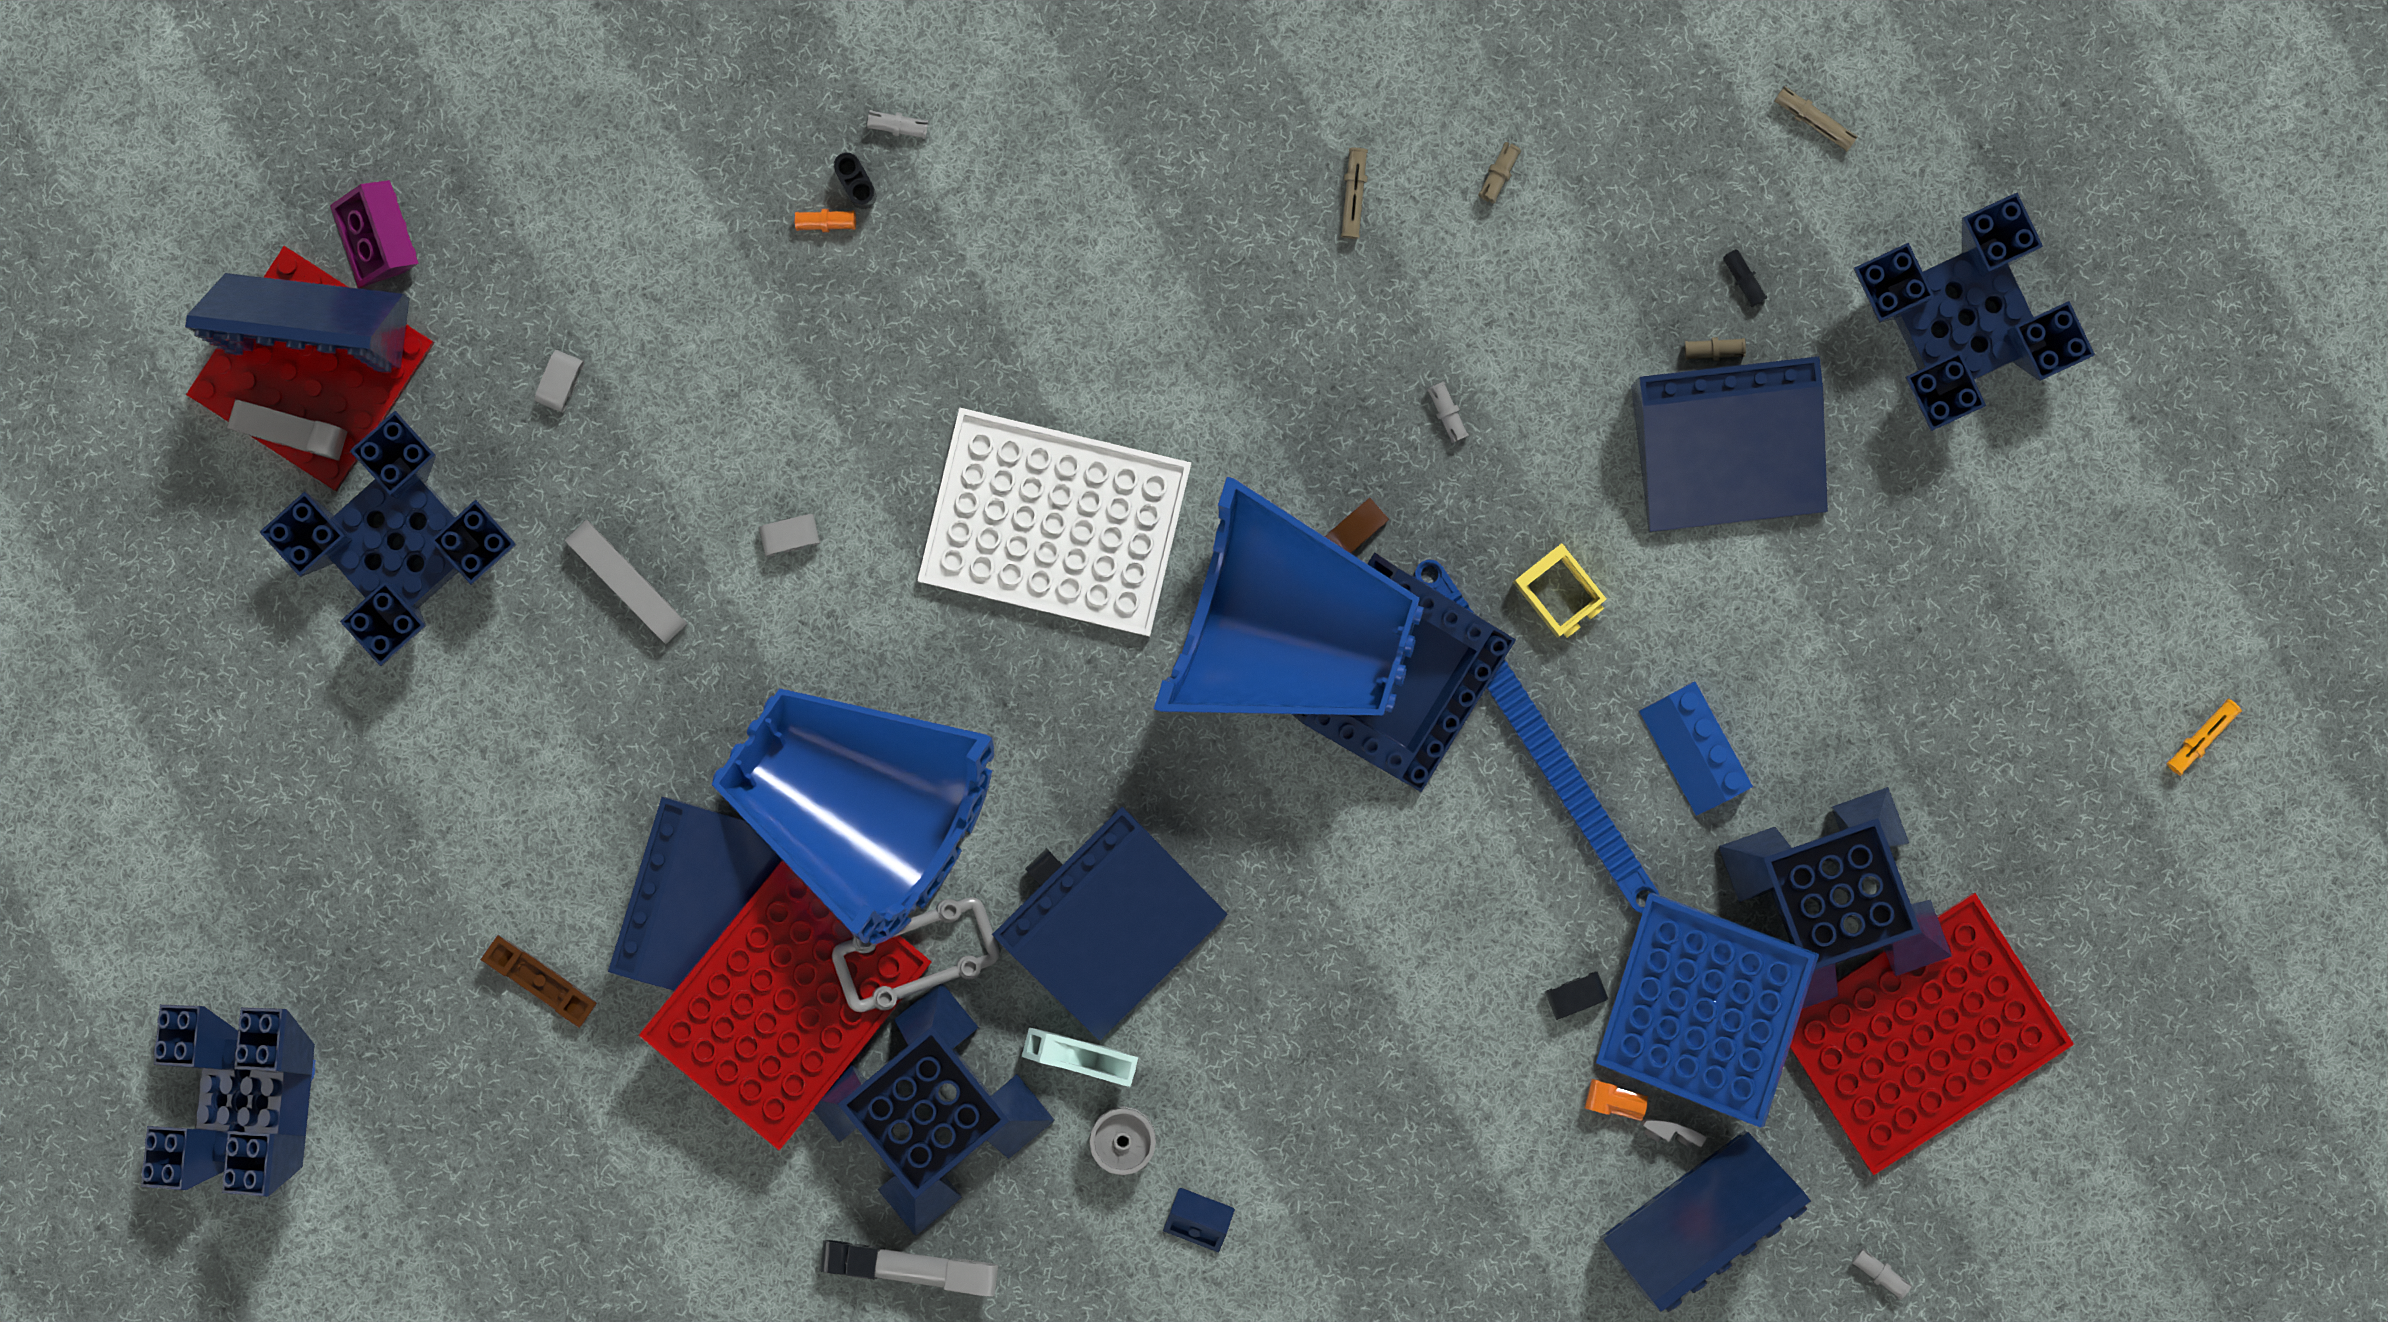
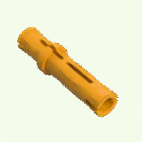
[2166,699,2242,776]

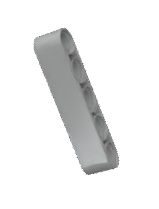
[565,519,688,644]

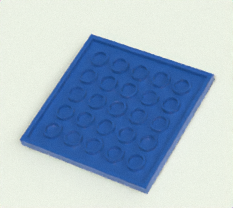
[1596,893,1819,1128]

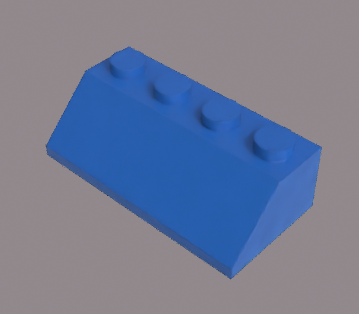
[1639,681,1753,816]

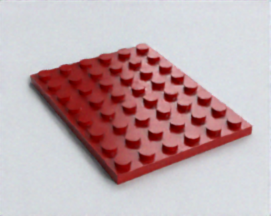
[637,860,932,1151]
[1790,893,2075,1175]

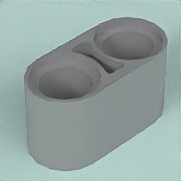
[534,350,585,413]
[759,514,820,557]

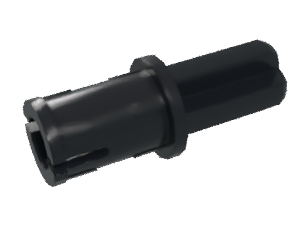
[1723,249,1768,307]

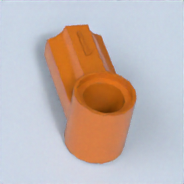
[1584,1079,1648,1121]

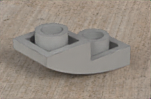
[1640,1119,1707,1148]

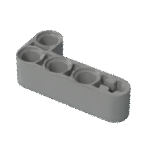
[227,400,347,460]

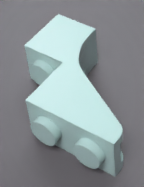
[1021,1027,1138,1087]

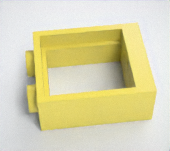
[1513,543,1606,638]

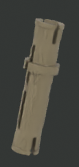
[1774,86,1858,152]
[1341,147,1368,239]

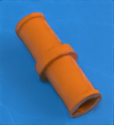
[795,209,856,233]

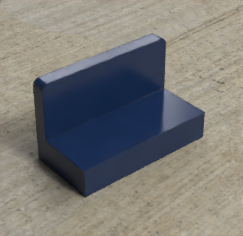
[1163,1188,1235,1253]

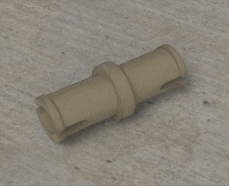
[1478,142,1521,203]
[1685,337,1746,361]

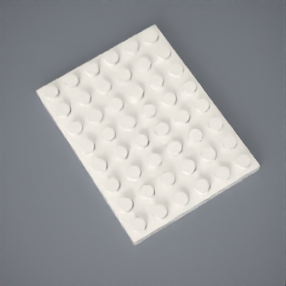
[918,408,1191,637]

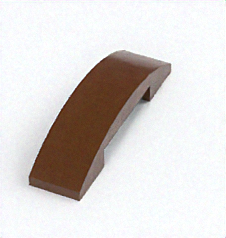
[480,935,597,1028]

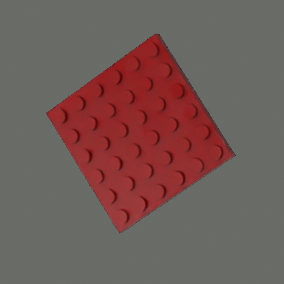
[186,246,435,492]

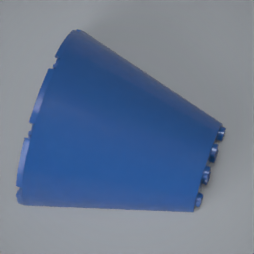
[1154,477,1424,716]
[712,688,994,944]

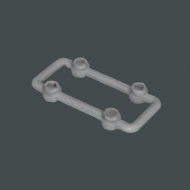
[832,897,1000,1012]

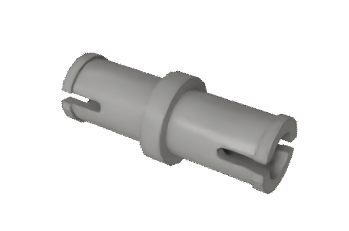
[867,110,929,139]
[1427,381,1469,443]
[1852,1248,1912,1300]

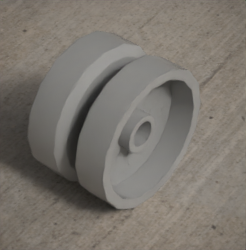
[1089,1106,1156,1175]

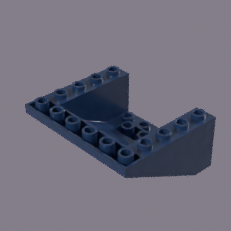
[185,273,410,373]
[1631,356,1828,533]
[1292,552,1516,792]
[608,797,782,991]
[992,807,1228,1041]
[1600,1130,1811,1312]

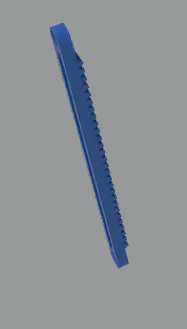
[1414,560,1659,913]

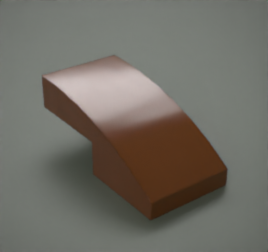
[1324,498,1389,553]

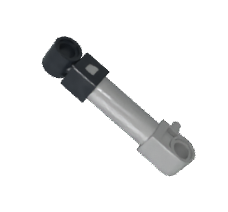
[819,1240,999,1296]

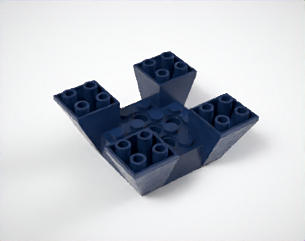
[1853,192,2095,431]
[260,411,517,666]
[1718,787,1952,1009]
[813,983,1055,1236]
[141,1004,315,1197]

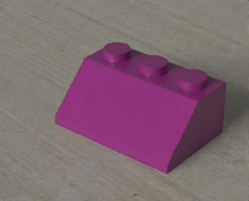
[330,180,419,288]

